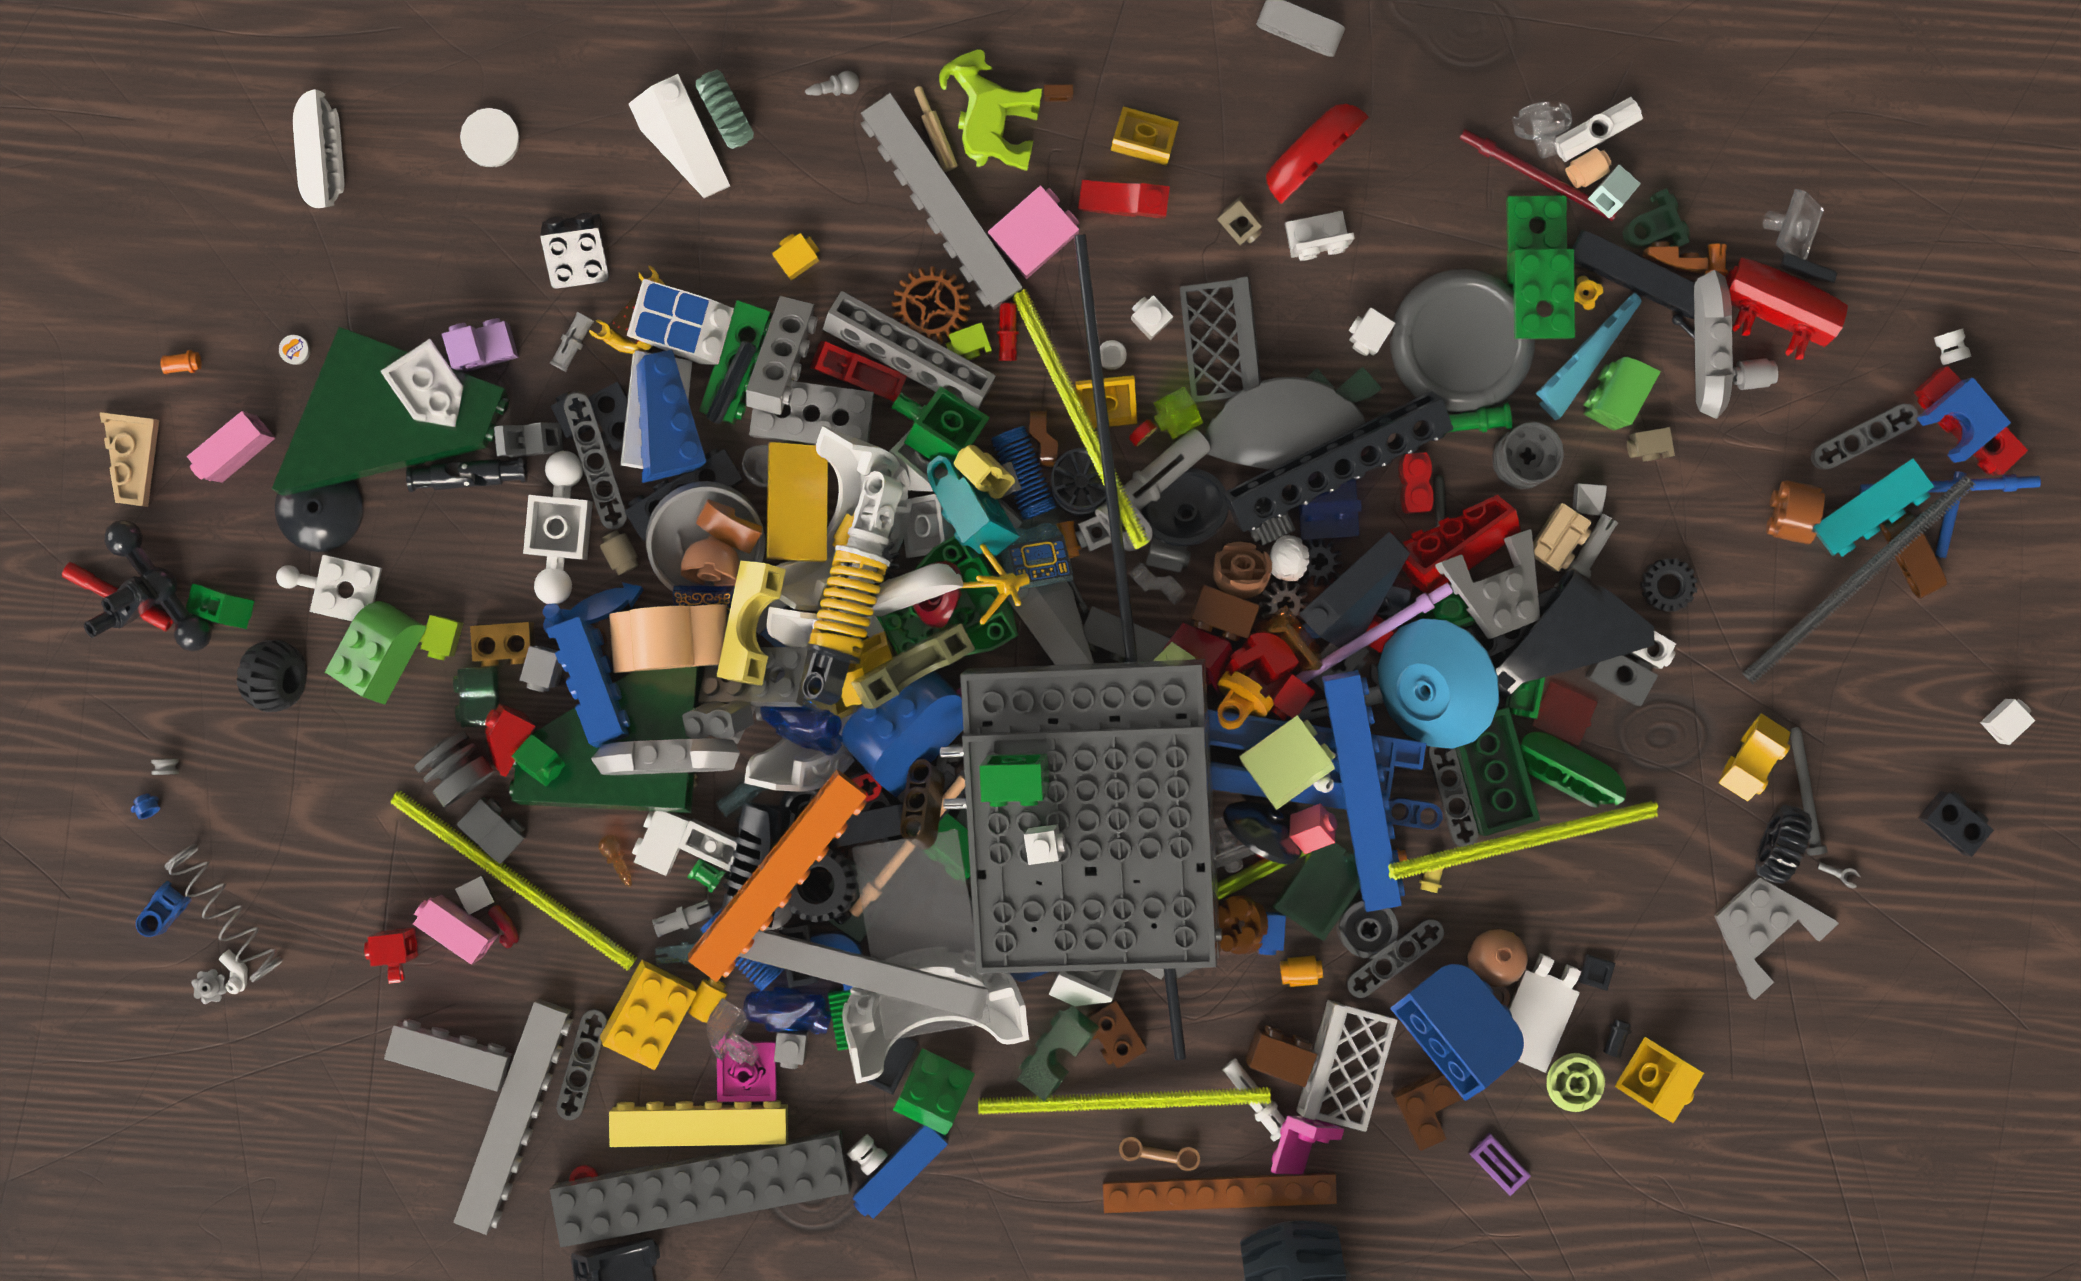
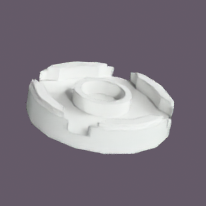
[460,108,520,167]

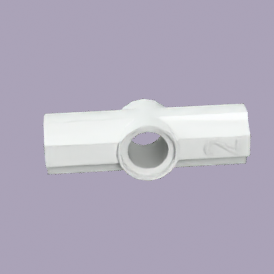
[1553,97,1643,162]

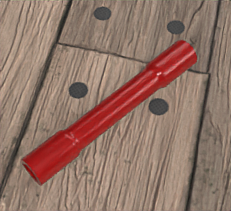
[62,562,174,632]

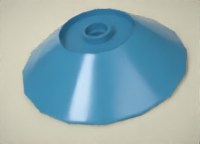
[1378,619,1499,749]

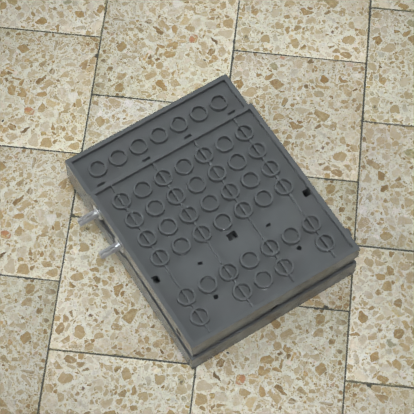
[940,659,1222,974]

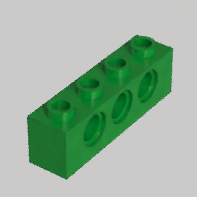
[699,300,773,425]

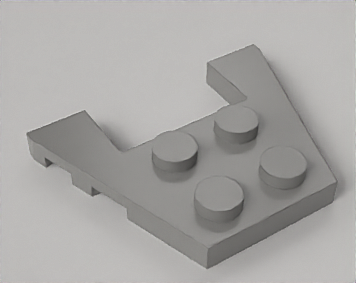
[1435,529,1540,639]
[1714,877,1839,1000]

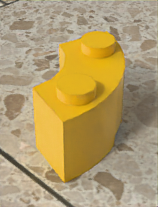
[841,631,895,707]
[1718,713,1791,801]

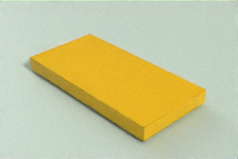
[767,442,828,562]

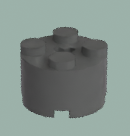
[1336,897,1398,959]

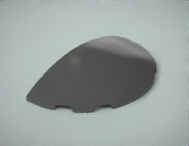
[1204,377,1375,473]

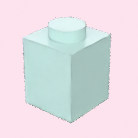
[1588,165,1641,218]

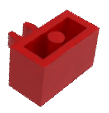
[364,928,418,984]

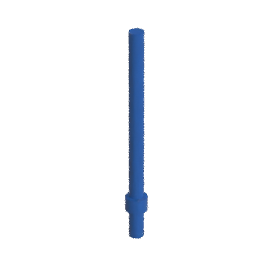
[1860,474,2041,494]

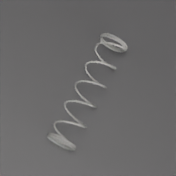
[164,844,283,982]

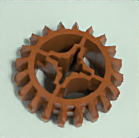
[891,266,970,345]

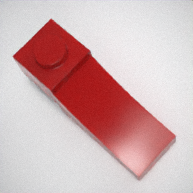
[1078,180,1170,219]

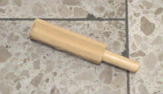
[914,86,959,172]

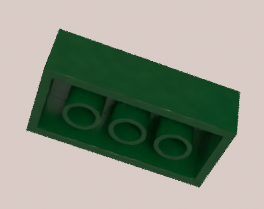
[1455,707,1541,836]

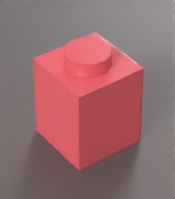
[1289,803,1338,854]

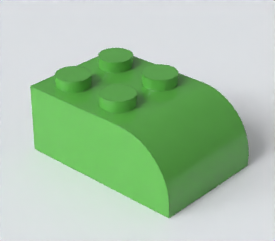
[1583,357,1660,431]
[325,601,427,705]

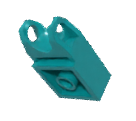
[927,455,1020,557]

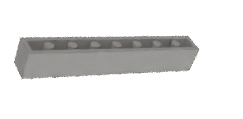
[860,93,1022,310]
[453,999,573,1235]

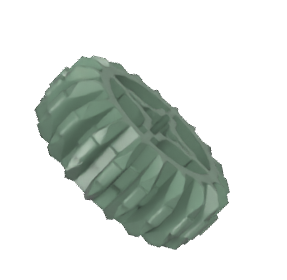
[695,69,754,149]

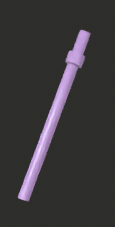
[1296,582,1453,683]

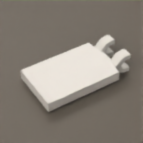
[1508,953,1581,1073]

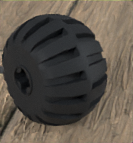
[237,640,307,712]

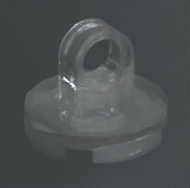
[1512,102,1572,159]

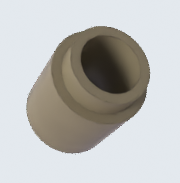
[600,530,639,576]

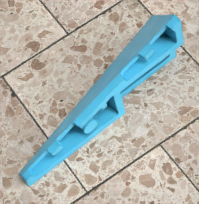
[1536,292,1642,420]

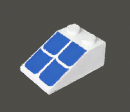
[627,279,734,364]

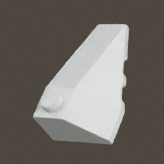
[629,74,730,198]

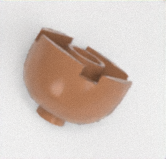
[680,536,740,588]
[1213,542,1272,600]
[1467,929,1528,988]

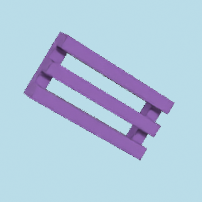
[1468,1133,1531,1196]

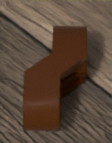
[1029,410,1058,467]

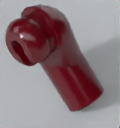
[488,905,520,948]

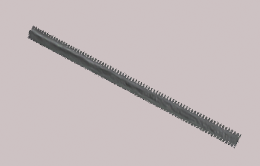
[1742,475,1976,685]

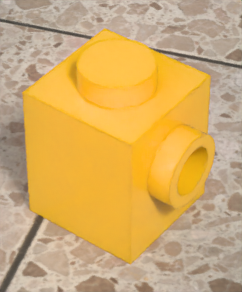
[772,233,820,281]

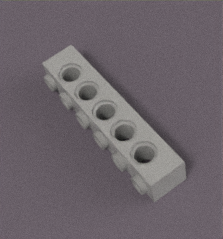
[823,291,996,410]

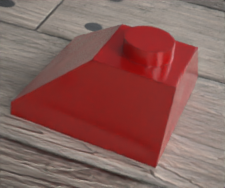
[485,704,535,777]

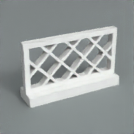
[1296,1000,1397,1132]

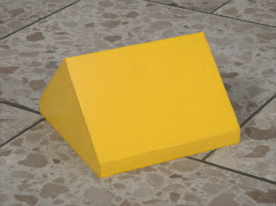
[1111,106,1179,166]
[1075,375,1137,428]

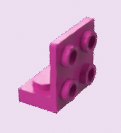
[1271,1116,1344,1174]

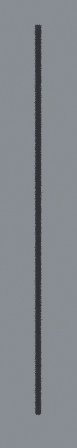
[1074,234,1186,1060]

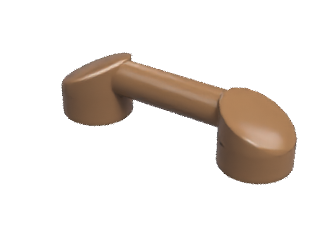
[1119,1137,1200,1171]

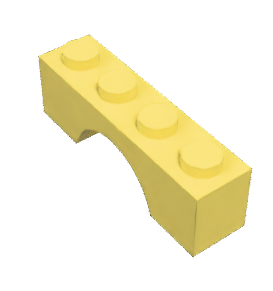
[717,561,786,686]

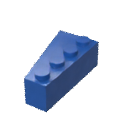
[546,616,630,748]

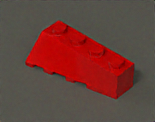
[1402,495,1521,594]

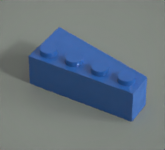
[636,350,706,483]

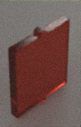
[1531,682,1598,746]

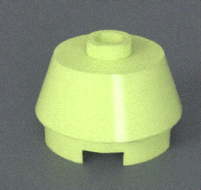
[1546,1053,1605,1112]

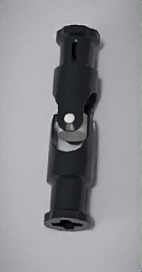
[406,457,528,492]

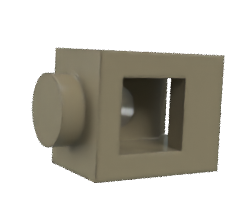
[1217,195,1263,245]
[1627,427,1675,462]

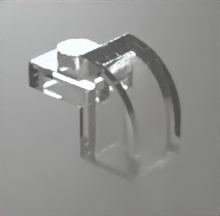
[706,998,759,1066]

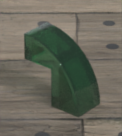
[1306,367,1382,404]

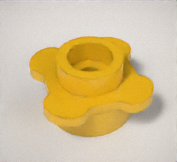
[1574,276,1603,310]

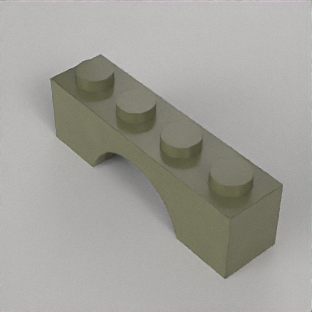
[851,623,975,709]

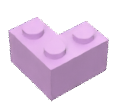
[442,318,519,373]

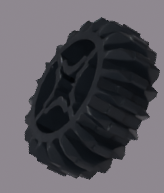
[1755,805,1812,884]

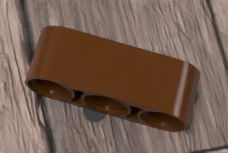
[1881,511,1947,599]

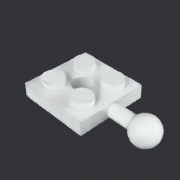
[276,555,382,621]

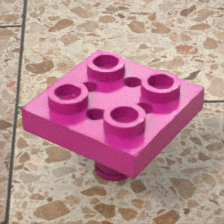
[717,1041,777,1102]

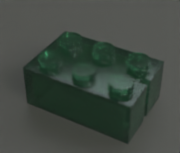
[1272,843,1360,941]

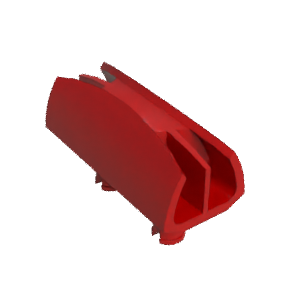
[1726,257,1848,360]

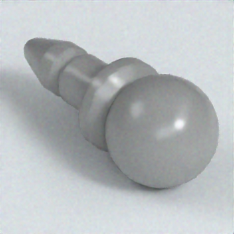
[805,71,859,96]

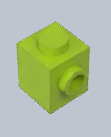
[419,615,463,661]

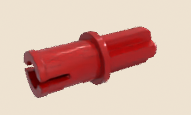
[996,303,1019,361]

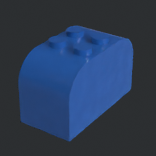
[841,670,964,798]
[1390,964,1524,1101]

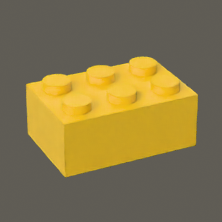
[600,960,697,1070]

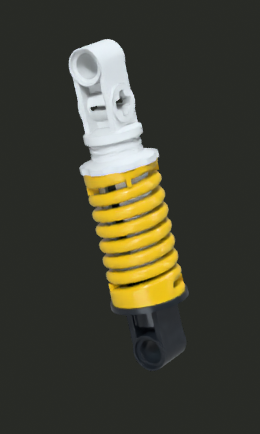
[802,471,903,705]

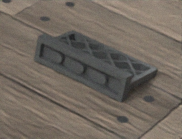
[1180,277,1262,403]

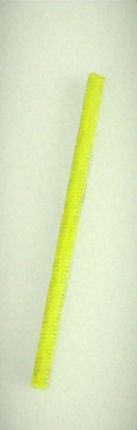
[1012,289,1150,549]
[391,791,637,971]
[1388,801,1658,880]
[978,1087,1271,1115]

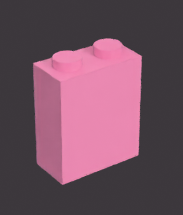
[988,185,1079,279]
[187,411,275,483]
[413,895,499,965]

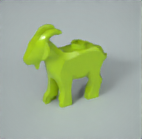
[939,49,1043,171]

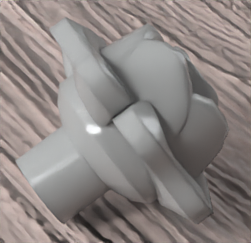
[191,969,227,1004]

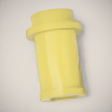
[1419,867,1443,893]

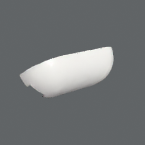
[293,89,345,208]
[867,564,964,617]

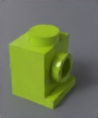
[945,322,992,361]

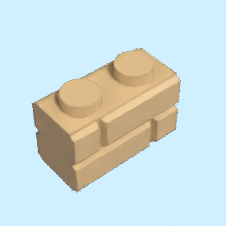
[1533,503,1592,572]

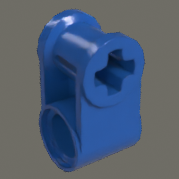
[136,881,191,937]

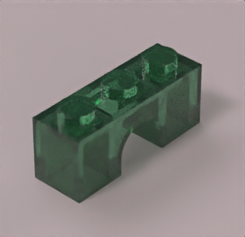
[1017,1006,1100,1101]

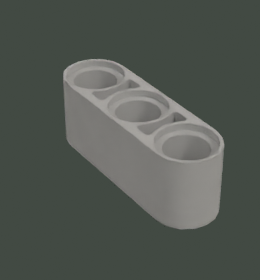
[1256,0,1345,57]

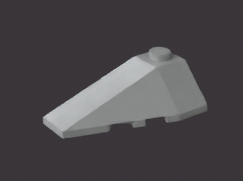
[1007,577,1094,665]

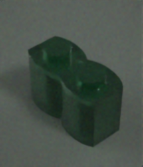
[453,667,500,728]

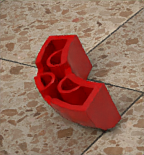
[1266,104,1369,204]

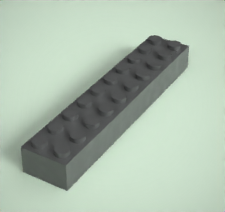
[550,1130,852,1248]

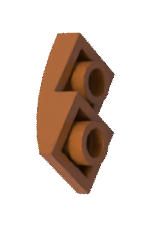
[1643,242,1708,273]
[696,499,762,554]

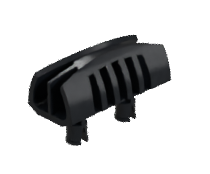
[721,803,796,928]

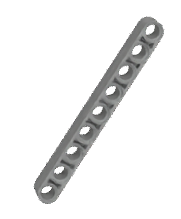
[738,929,989,1019]

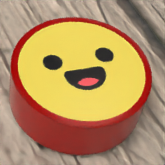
[1129,420,1157,447]

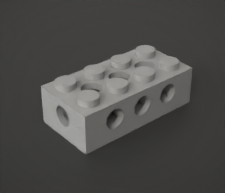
[749,379,875,445]

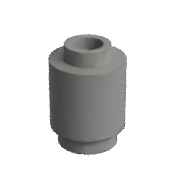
[1733,358,1778,390]

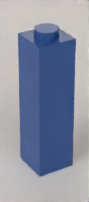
[853,1124,949,1219]

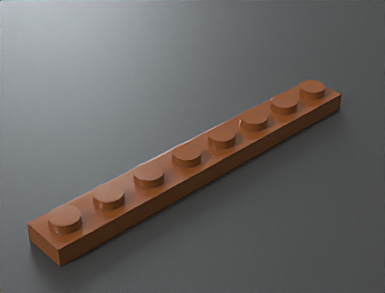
[1103,1172,1337,1213]

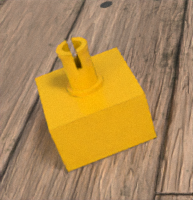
[1615,1037,1704,1123]

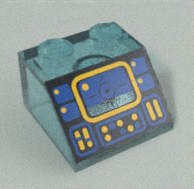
[1000,523,1073,589]

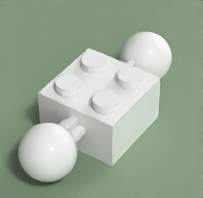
[523,451,593,604]

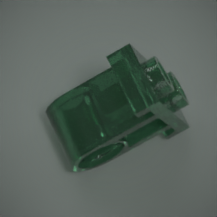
[1623,188,1690,249]

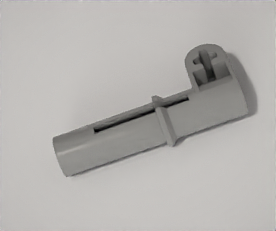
[1095,429,1211,551]

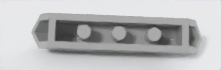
[1694,270,1733,419]
[591,738,740,775]

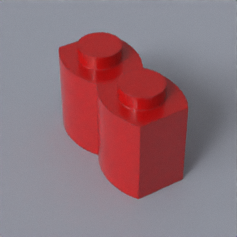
[1398,452,1434,514]

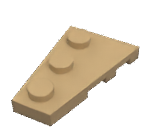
[100,412,159,507]

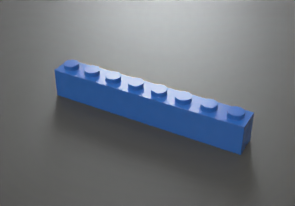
[1322,670,1405,912]

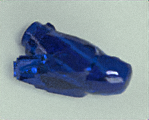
[760,698,843,756]
[742,987,832,1035]

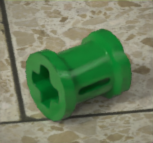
[687,858,726,893]

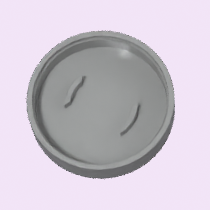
[646,481,765,601]

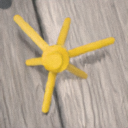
[961,544,1030,624]

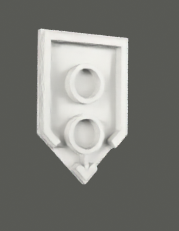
[381,339,464,427]

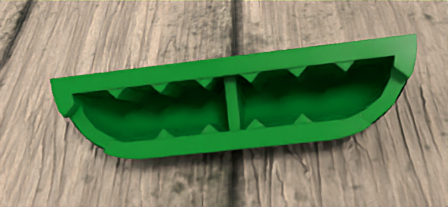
[1520,732,1626,808]

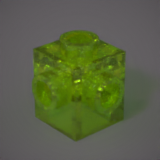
[1153,387,1203,439]

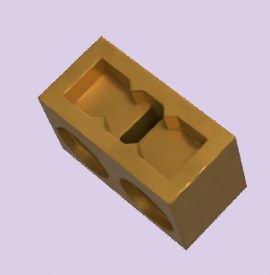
[470,622,535,667]

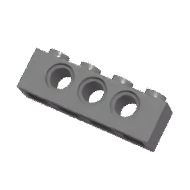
[746,296,818,415]

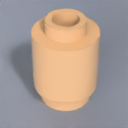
[1566,148,1612,188]

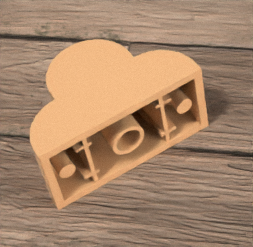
[609,605,728,673]

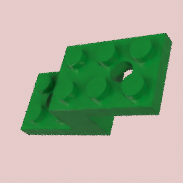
[1506,196,1575,339]

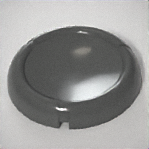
[1390,269,1535,414]

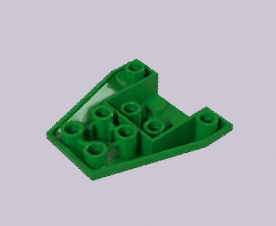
[876,536,1018,656]

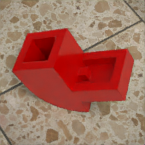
[1225,633,1299,686]

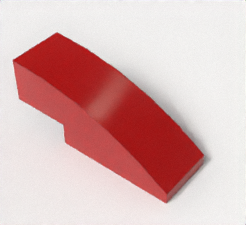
[810,341,907,402]

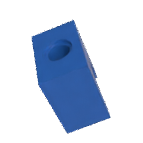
[1916,377,2011,463]

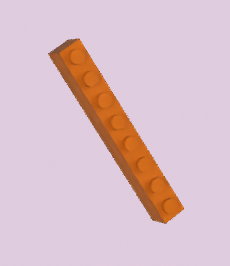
[688,769,867,982]

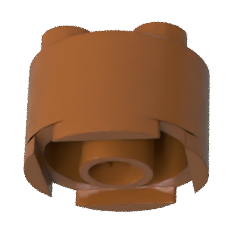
[1766,480,1825,545]

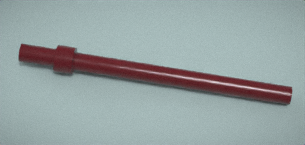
[1459,128,1618,221]

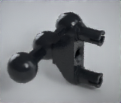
[84,520,212,652]

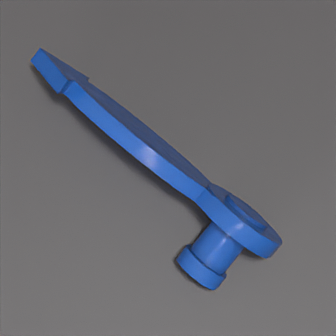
[543,582,644,635]

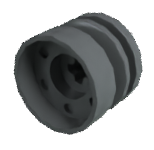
[1492,422,1564,489]
[414,731,495,807]

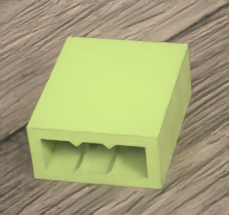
[1239,715,1335,810]

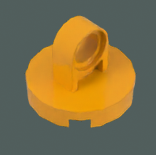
[1218,671,1274,730]

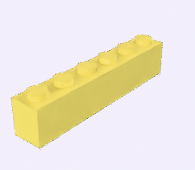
[609,1100,788,1147]

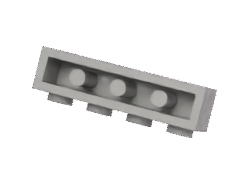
[384,1019,512,1091]

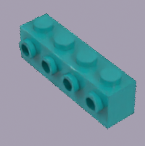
[1812,458,1934,557]

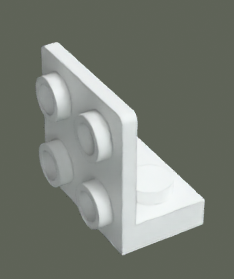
[1285,211,1355,261]

